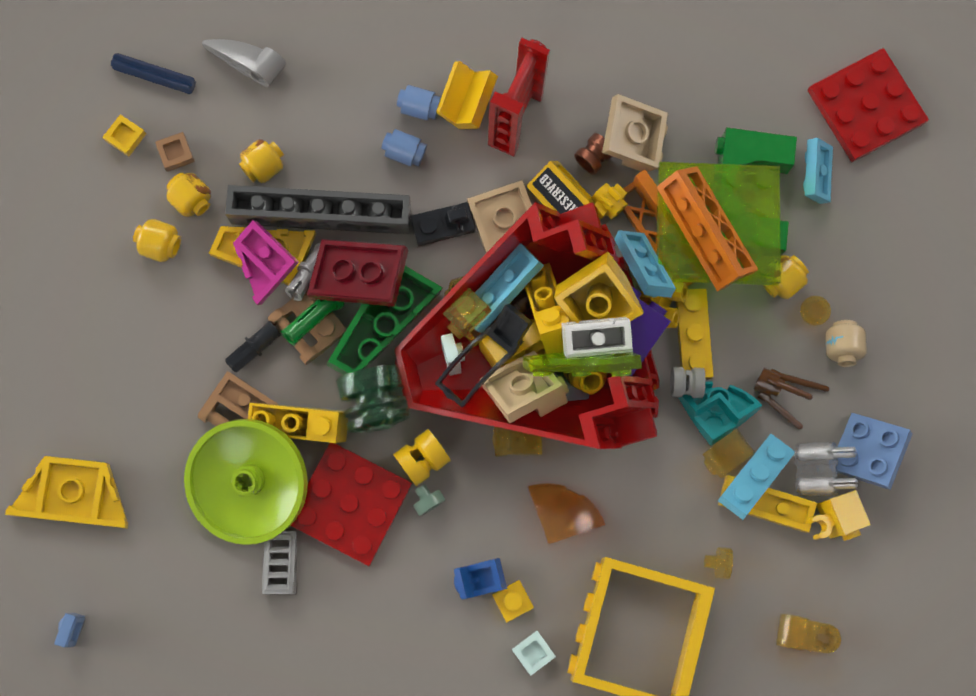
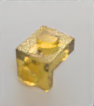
[443,288,492,342]
[492,427,542,457]
[702,428,755,479]

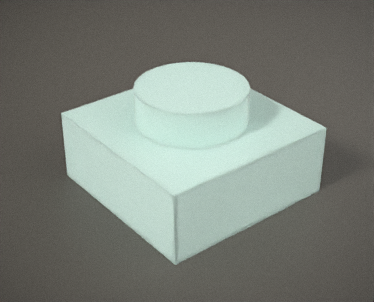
[441,333,465,376]
[512,630,556,676]

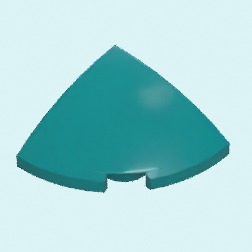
[678,381,762,446]

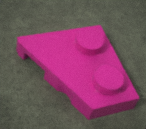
[233,220,299,305]

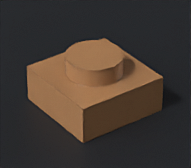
[155,132,195,172]

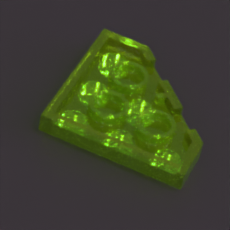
[522,352,642,376]

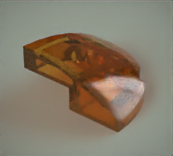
[527,483,606,545]

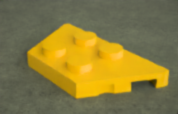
[5,456,128,529]

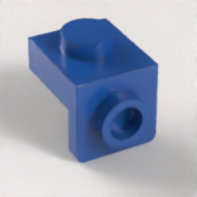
[454,558,507,600]

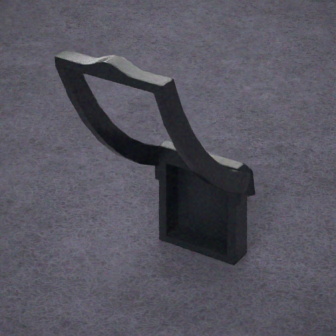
[435,304,533,407]

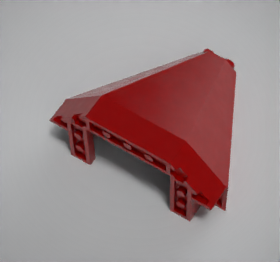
[395,202,660,449]

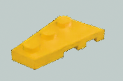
[209,226,316,286]

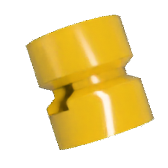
[393,429,451,487]

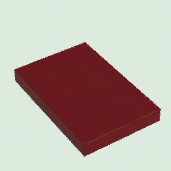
[307,239,409,306]

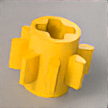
[591,183,628,220]

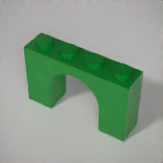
[709,127,797,258]

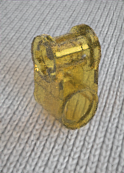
[776,614,841,653]

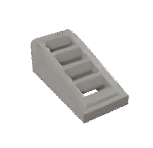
[262,531,297,595]

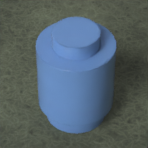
[397,85,441,121]
[381,129,427,167]

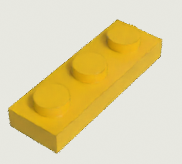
[676,289,713,379]
[718,475,817,533]

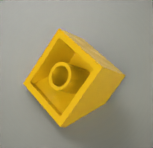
[554,252,644,323]

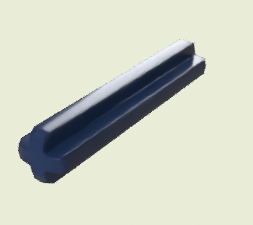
[111,53,196,94]

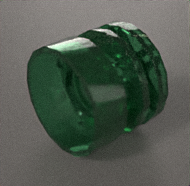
[336,364,411,433]

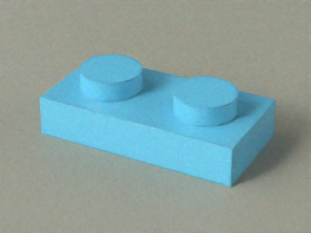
[803,138,833,204]

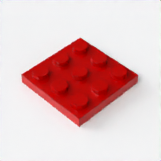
[807,48,929,162]
[291,443,413,567]

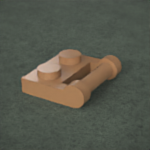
[267,290,347,365]
[197,371,279,426]

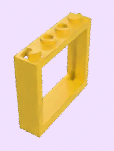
[567,557,715,696]

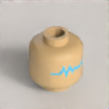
[826,320,867,367]

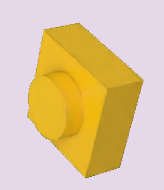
[103,114,146,157]
[492,580,534,623]

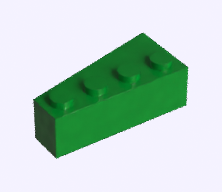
[327,266,443,381]

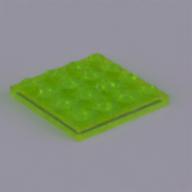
[657,162,781,285]

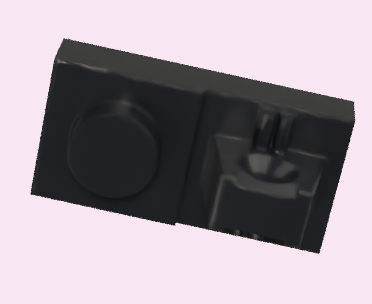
[410,202,475,247]

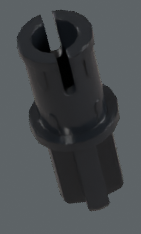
[225,321,281,372]

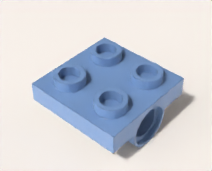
[829,413,913,490]

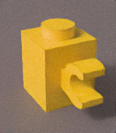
[807,490,871,541]

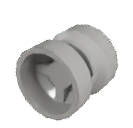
[670,367,705,398]

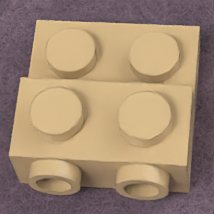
[602,94,668,172]
[480,351,569,423]

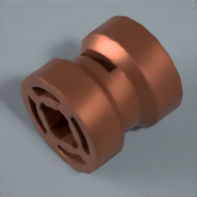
[574,133,612,175]

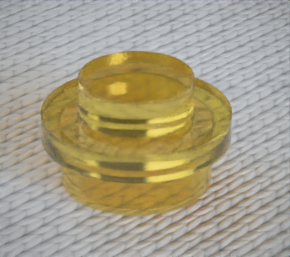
[800,296,831,326]

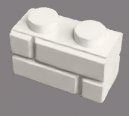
[561,317,633,358]

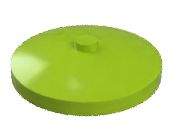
[184,419,308,545]

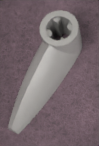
[202,39,286,87]

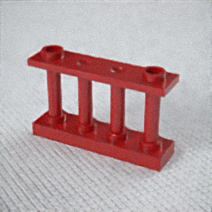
[488,37,550,157]

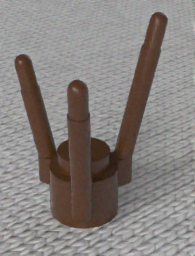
[753,367,829,429]

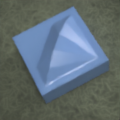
[54,613,85,648]

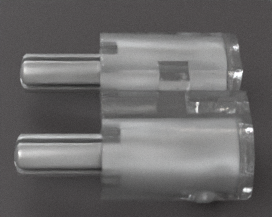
[794,441,858,497]

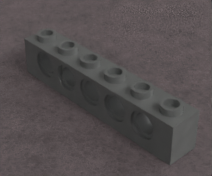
[225,185,411,234]

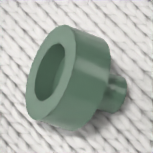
[413,484,446,516]

